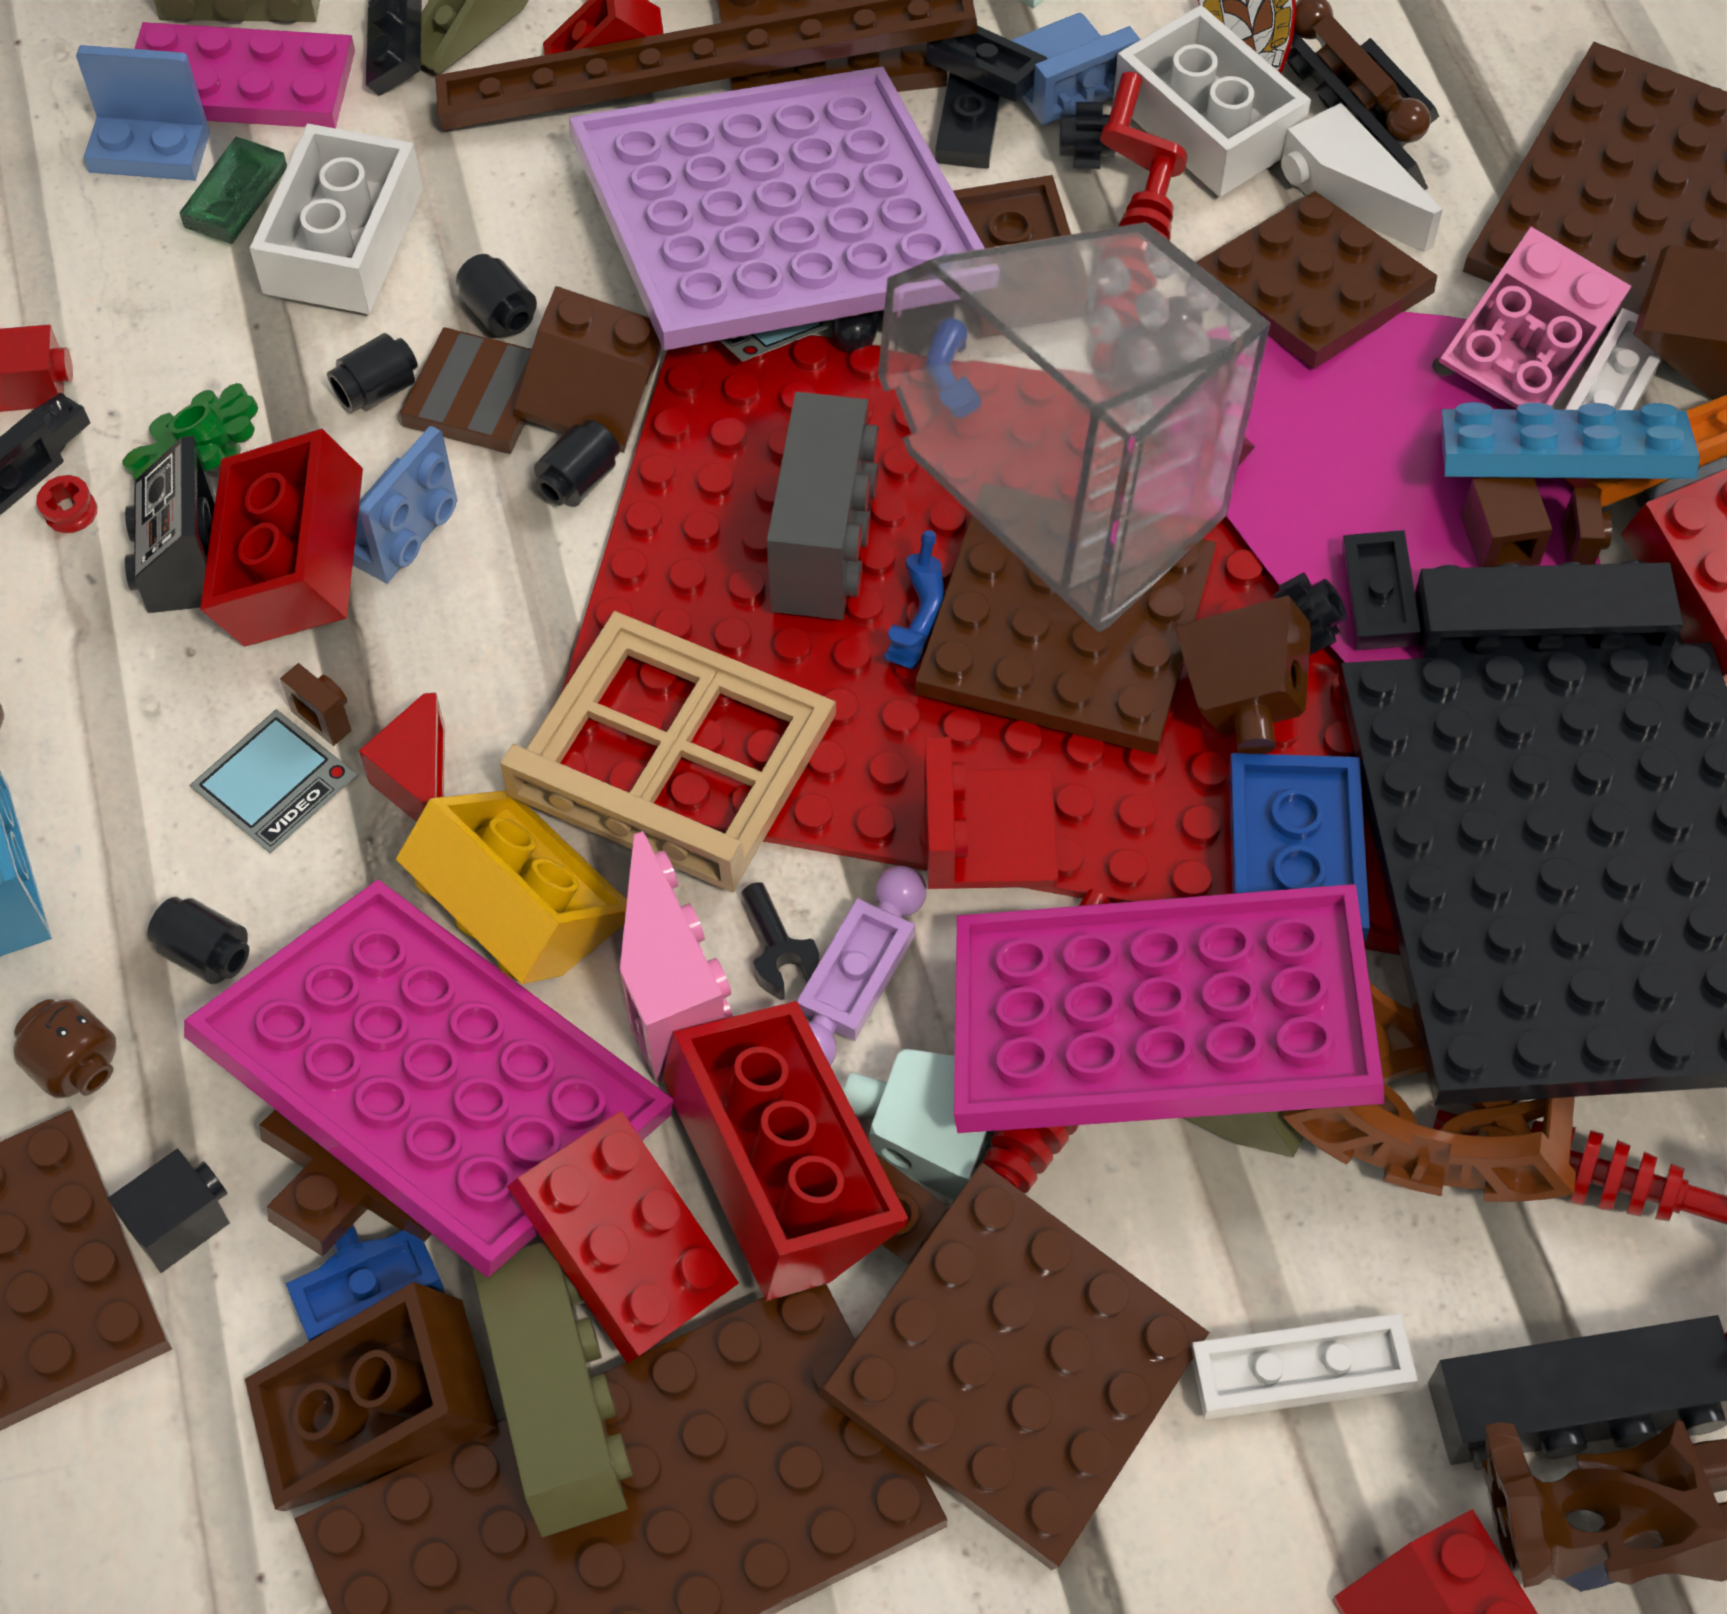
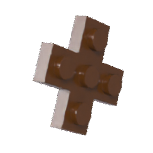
[259,1110,432,1257]

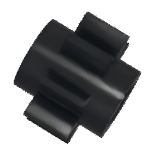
[1059,102,1116,169]
[1274,572,1347,655]

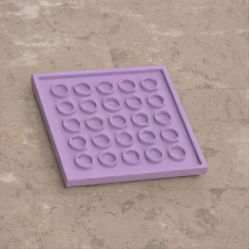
[569,66,998,350]

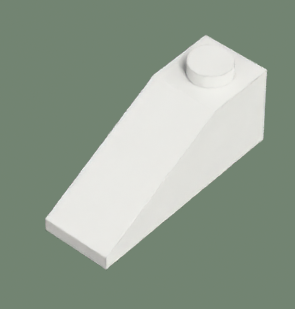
[1280,103,1443,252]

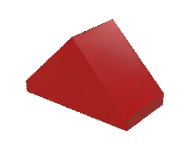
[359,693,445,822]

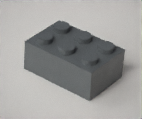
[767,392,879,620]

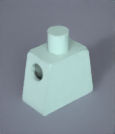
[843,1049,993,1200]

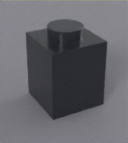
[107,1148,230,1273]

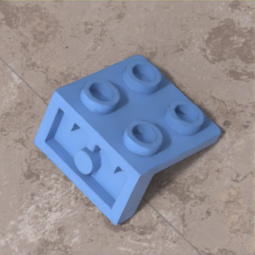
[1011,13,1141,126]
[76,45,210,181]
[353,426,458,584]

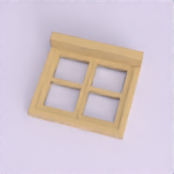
[500,611,836,893]

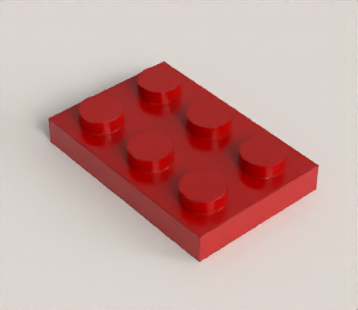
[507,1111,739,1364]

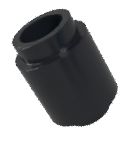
[456,254,537,337]
[327,333,418,413]
[534,420,620,507]
[147,897,250,984]

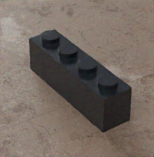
[1415,560,1683,658]
[1428,1315,1727,1470]

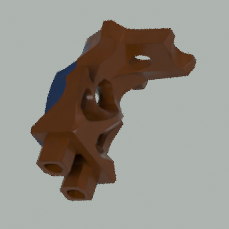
[1481,1421,1727,1592]

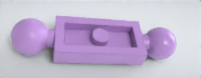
[797,866,927,1066]

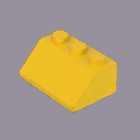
[395,790,627,984]

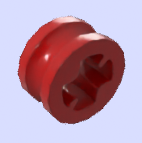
[36,475,98,533]

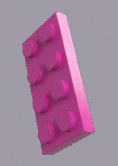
[134,22,355,129]

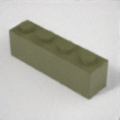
[472,1241,633,1538]

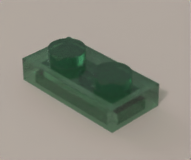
[179,136,287,244]

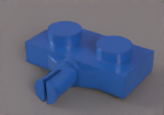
[285,1224,445,1341]

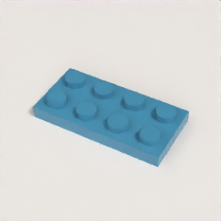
[1441,402,1700,479]

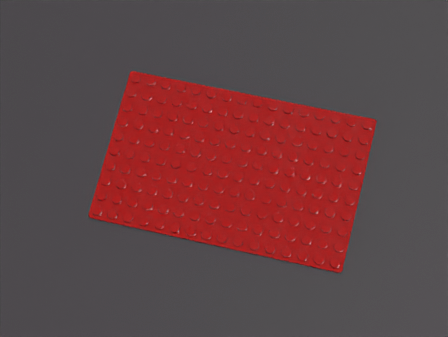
[560,335,1400,955]

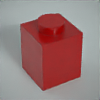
[0,324,73,412]

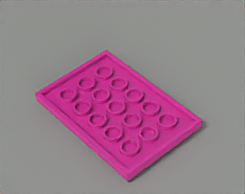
[184,879,674,1278]
[954,884,1384,1133]

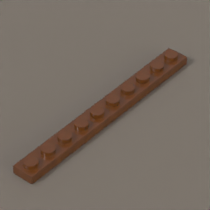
[435,0,978,131]

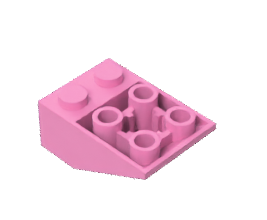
[1439,227,1632,409]
[620,831,733,1083]

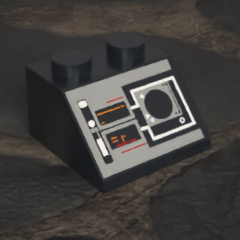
[125,436,216,613]

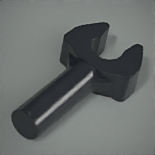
[741,882,819,1000]

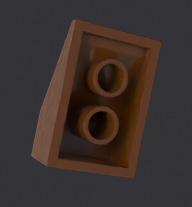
[245,1282,498,1512]

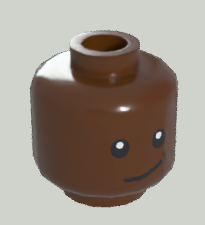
[13,999,116,1098]

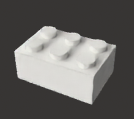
[1113,5,1311,197]
[249,123,423,314]

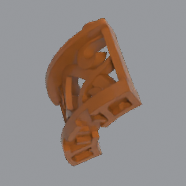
[1283,981,1576,1202]

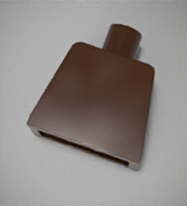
[1176,595,1311,754]

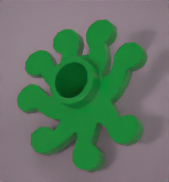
[122,383,258,481]

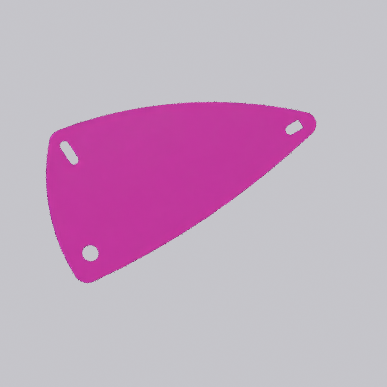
[1145,312,1601,663]

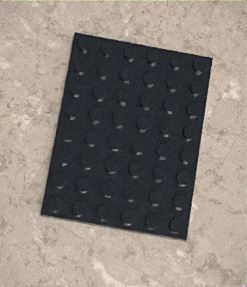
[1338,642,1727,1105]

